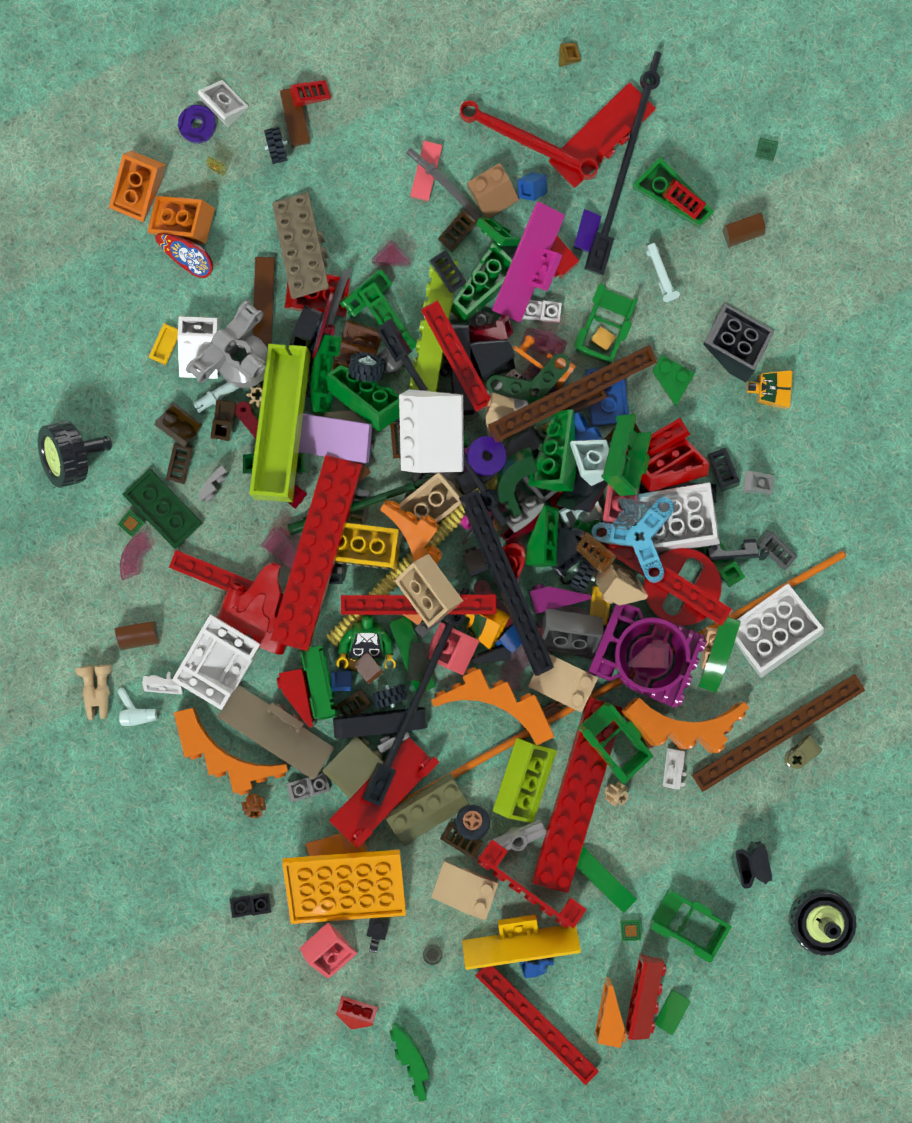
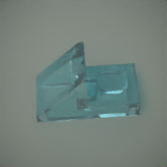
[612,499,652,530]

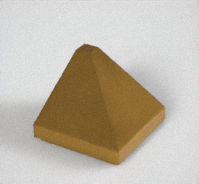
[559,43,581,67]

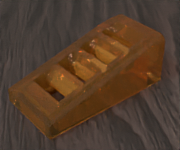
[575,532,617,573]

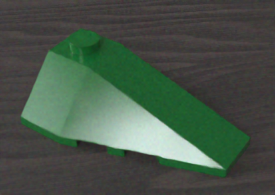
[528,409,576,492]

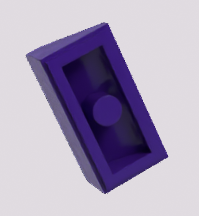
[573,209,602,252]

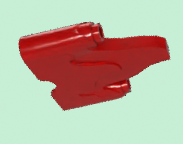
[216,562,287,655]

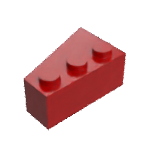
[640,438,709,492]

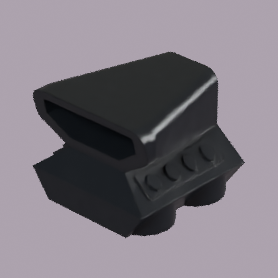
[470,339,516,381]
[731,841,772,889]

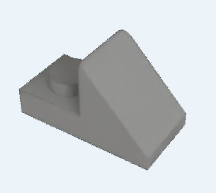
[743,471,774,494]

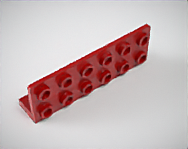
[329,738,439,848]
[476,839,587,929]

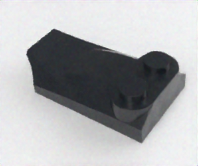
[556,466,608,513]

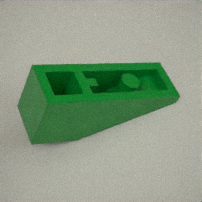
[526,506,559,567]

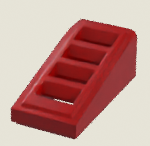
[289,80,331,107]
[662,180,706,220]

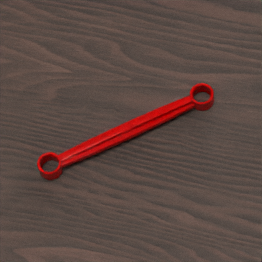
[460,100,598,180]

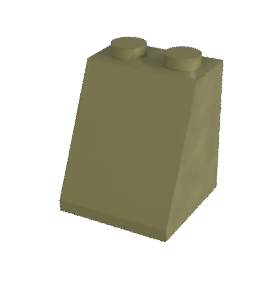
[322,736,384,798]

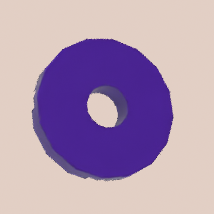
[178,105,216,144]
[467,436,506,476]

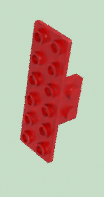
[549,83,656,188]

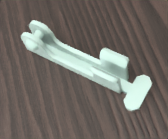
[646,243,680,302]

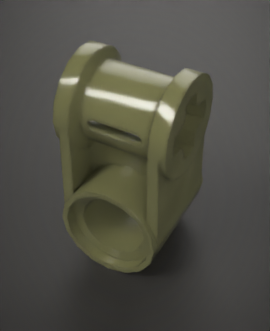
[784,734,822,769]

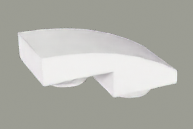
[522,300,562,323]

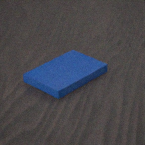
[585,367,629,427]

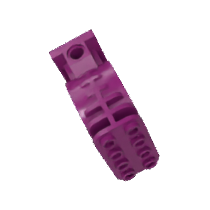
[588,604,707,708]

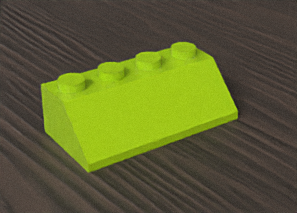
[493,738,557,823]

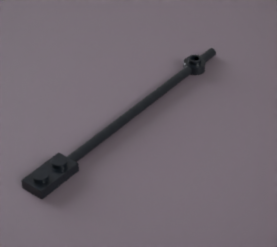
[584,51,662,275]
[376,318,508,526]
[362,588,470,806]

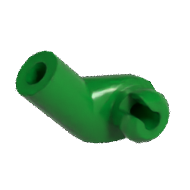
[574,519,601,535]

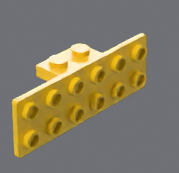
[462,914,581,970]

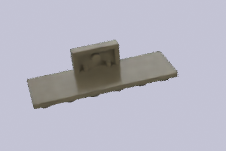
[272,192,329,299]
[218,686,334,780]

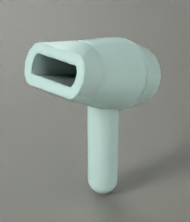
[118,688,158,726]

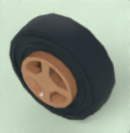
[456,805,490,840]

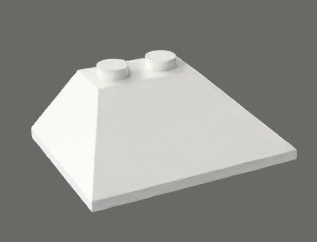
[172,614,260,710]

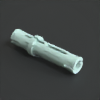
[193,382,240,413]

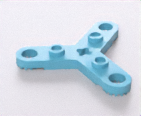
[592,497,674,583]

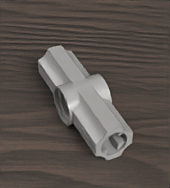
[487,820,546,852]

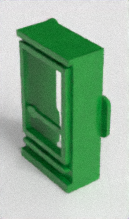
[574,284,638,365]
[601,413,652,496]
[300,645,338,721]
[578,702,654,784]
[650,888,732,963]

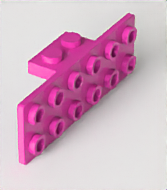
[492,201,565,322]

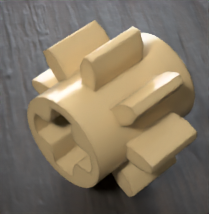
[246,383,263,408]
[605,781,628,807]

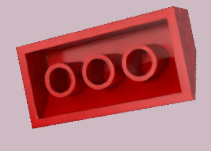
[625,954,666,1040]

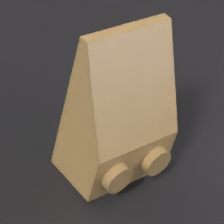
[528,654,598,713]
[431,861,499,920]

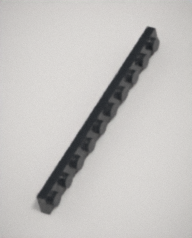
[459,490,554,676]

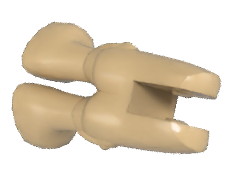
[75,665,112,720]

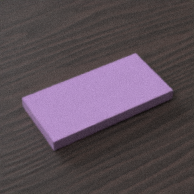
[299,414,372,463]

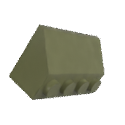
[386,773,470,845]

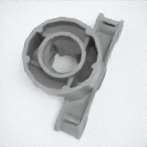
[185,300,268,388]

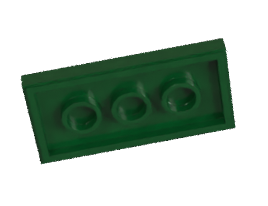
[122,468,203,550]

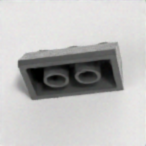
[540,609,603,659]

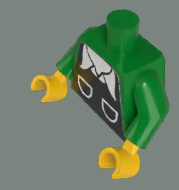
[336,615,396,669]

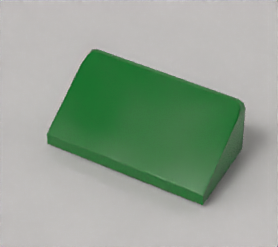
[655,990,691,1036]

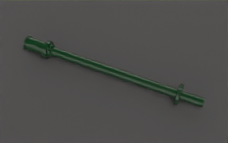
[288,476,432,536]

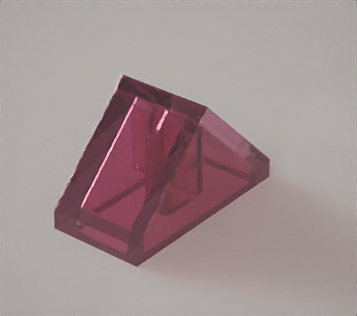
[372,240,411,267]

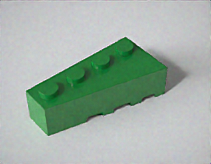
[633,157,714,229]
[450,242,512,322]
[327,365,400,432]

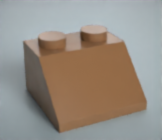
[467,163,519,218]

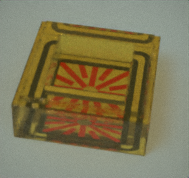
[206,156,228,176]

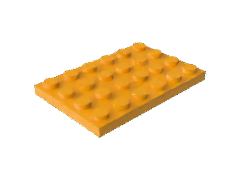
[282,850,406,924]

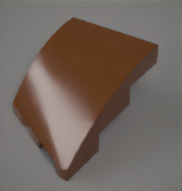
[331,320,381,371]

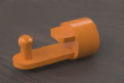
[512,335,576,389]

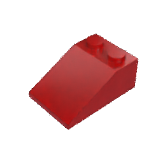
[284,274,350,317]
[277,668,316,727]

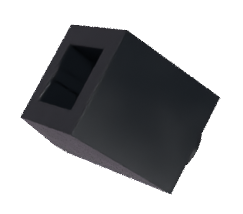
[290,305,322,350]

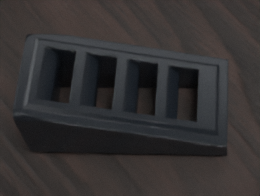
[428,250,467,294]
[708,448,740,492]
[472,644,511,664]

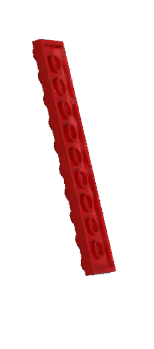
[270,455,363,652]
[531,697,623,893]

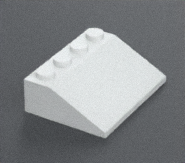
[399,389,464,473]
[636,483,720,554]
[735,584,824,678]

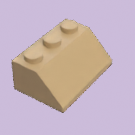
[399,472,464,524]
[395,554,463,627]
[593,557,648,605]

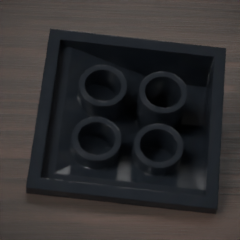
[703,303,774,383]

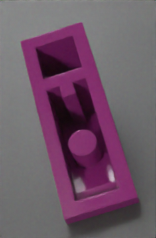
[529,584,591,614]

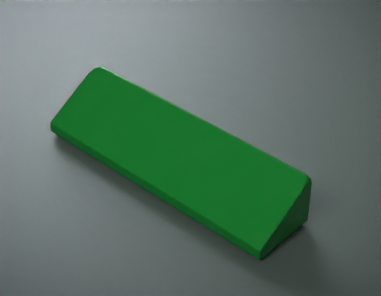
[389,617,436,692]

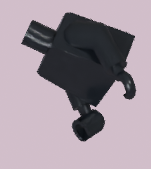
[551,523,607,585]

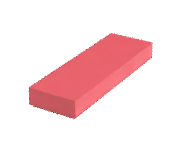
[410,141,443,202]

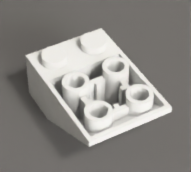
[178,317,220,379]

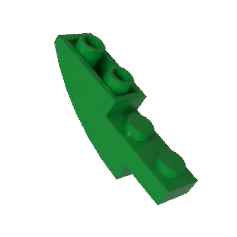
[390,1023,430,1102]

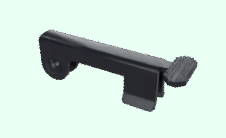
[706,539,769,561]

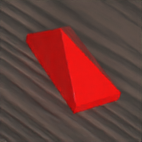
[336,996,378,1029]

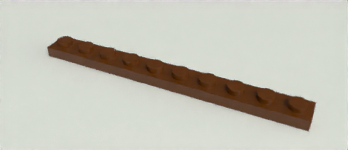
[487,345,657,443]
[691,674,866,792]

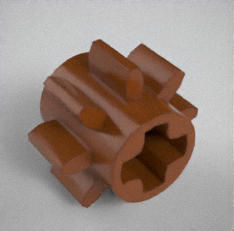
[241,794,266,818]

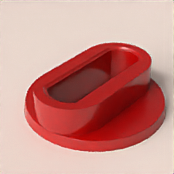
[644,548,722,625]

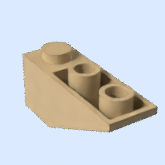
[485,392,517,443]

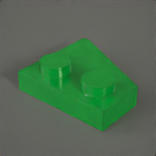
[476,218,522,247]
[652,355,695,406]

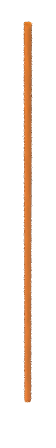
[398,551,846,804]

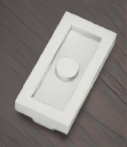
[142,672,183,695]
[663,748,686,789]

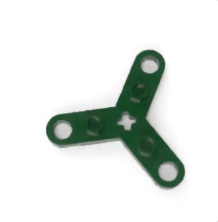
[487,353,570,438]

